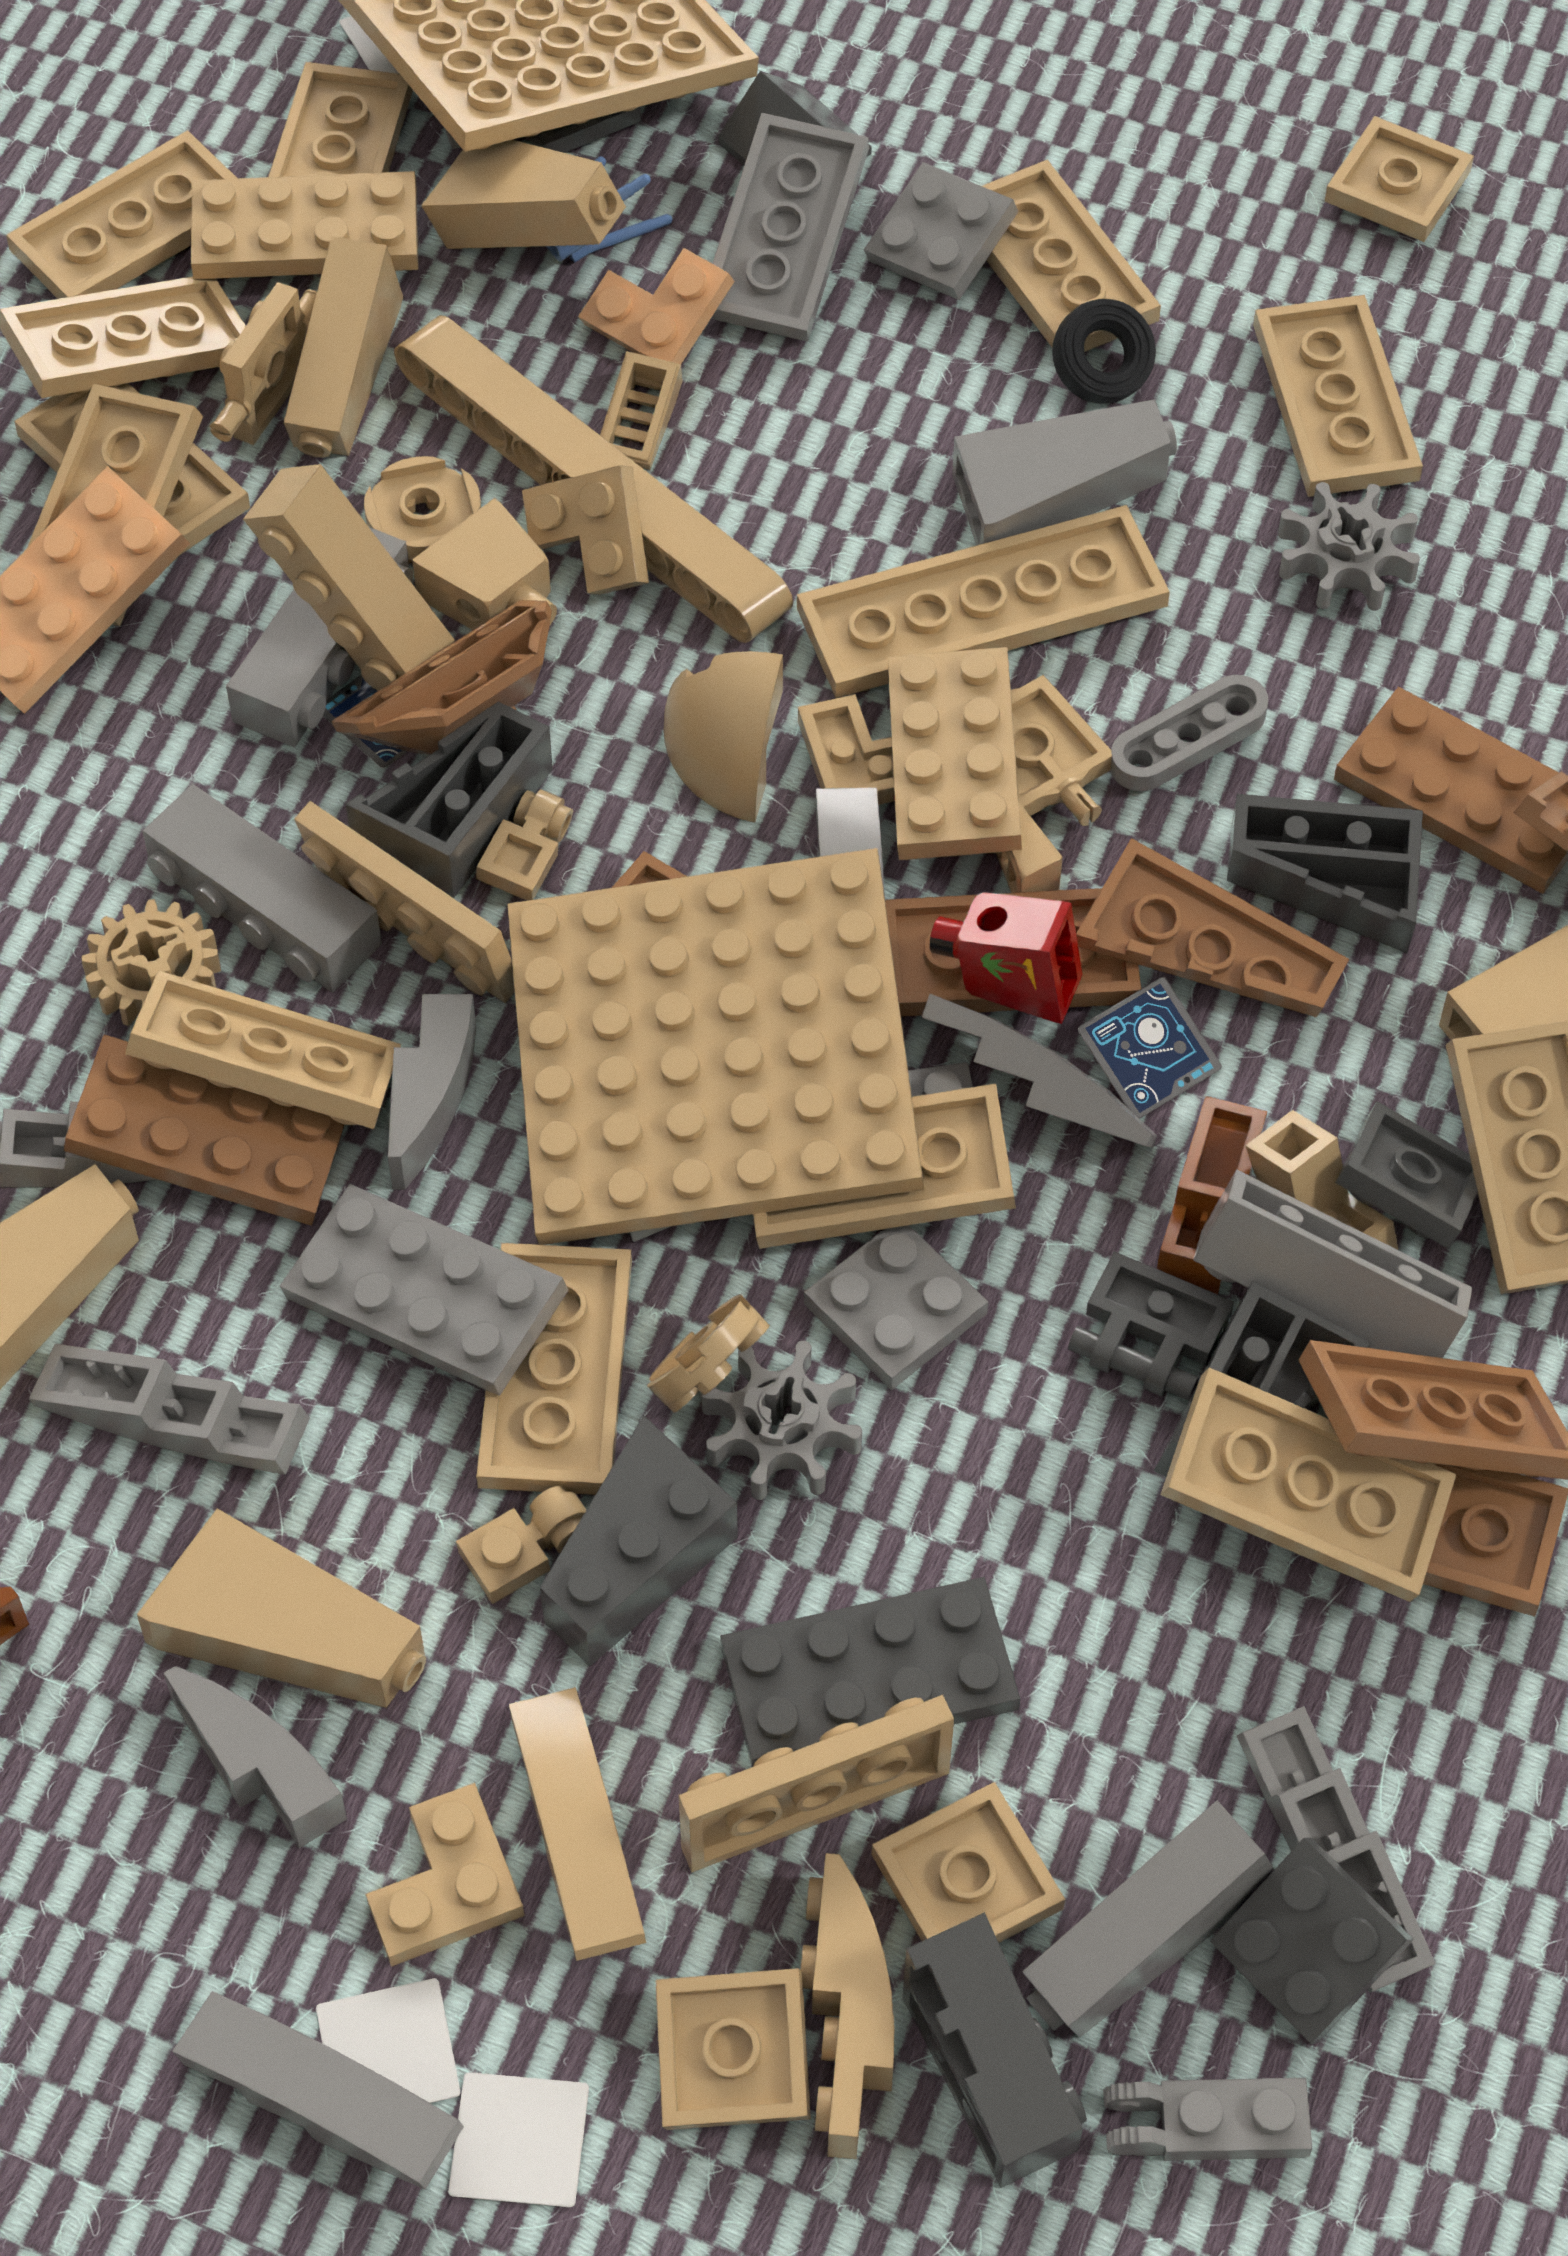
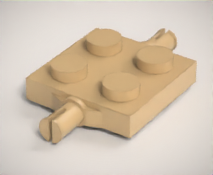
[210,282,317,445]
[1011,675,1112,826]

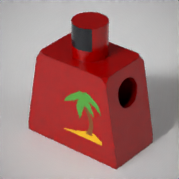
[929,892,1083,1024]

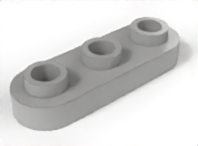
[1110,675,1268,791]

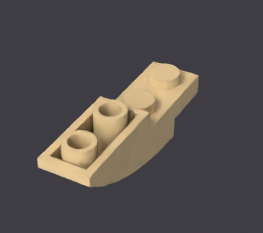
[800,1853,895,2159]

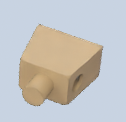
[412,498,557,630]

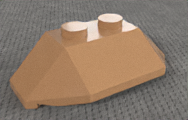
[331,600,552,755]

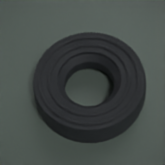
[1052,299,1156,404]

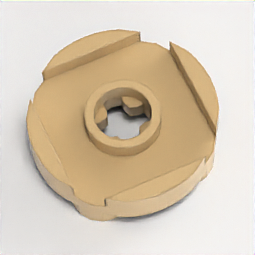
[364,456,481,563]
[647,1294,770,1413]

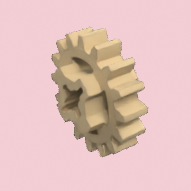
[82,899,221,1026]

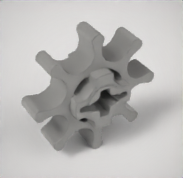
[1278,482,1420,611]
[701,1341,862,1500]

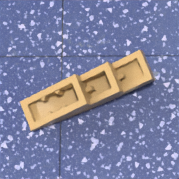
[509,1687,646,1961]

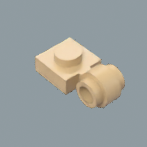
[476,789,573,901]
[456,1486,586,1604]

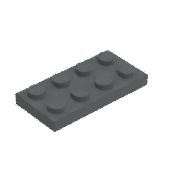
[720,1577,1021,1767]

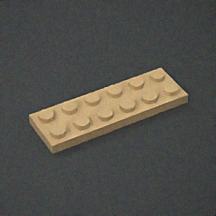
[797,505,1170,698]

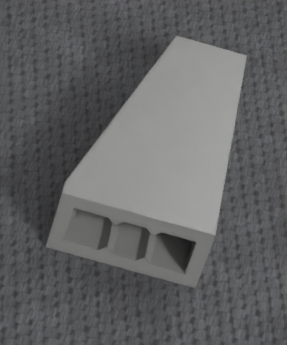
[952,399,1177,546]
[1022,1800,1275,2037]

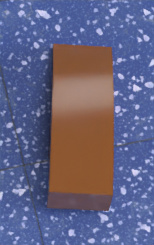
[1157,1096,1268,1295]

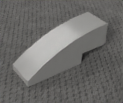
[388,994,476,1190]
[164,1666,347,1848]

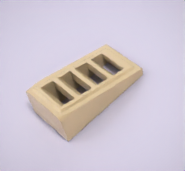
[600,351,683,470]
[996,802,1063,893]

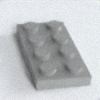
[711,113,869,342]
[280,1184,569,1396]

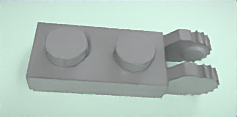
[1103,2078,1312,2161]

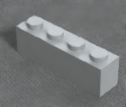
[226,527,413,748]
[143,784,382,993]
[1193,1169,1472,1358]

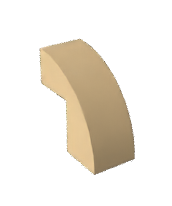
[1246,1110,1398,1250]

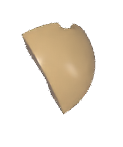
[663,651,783,823]

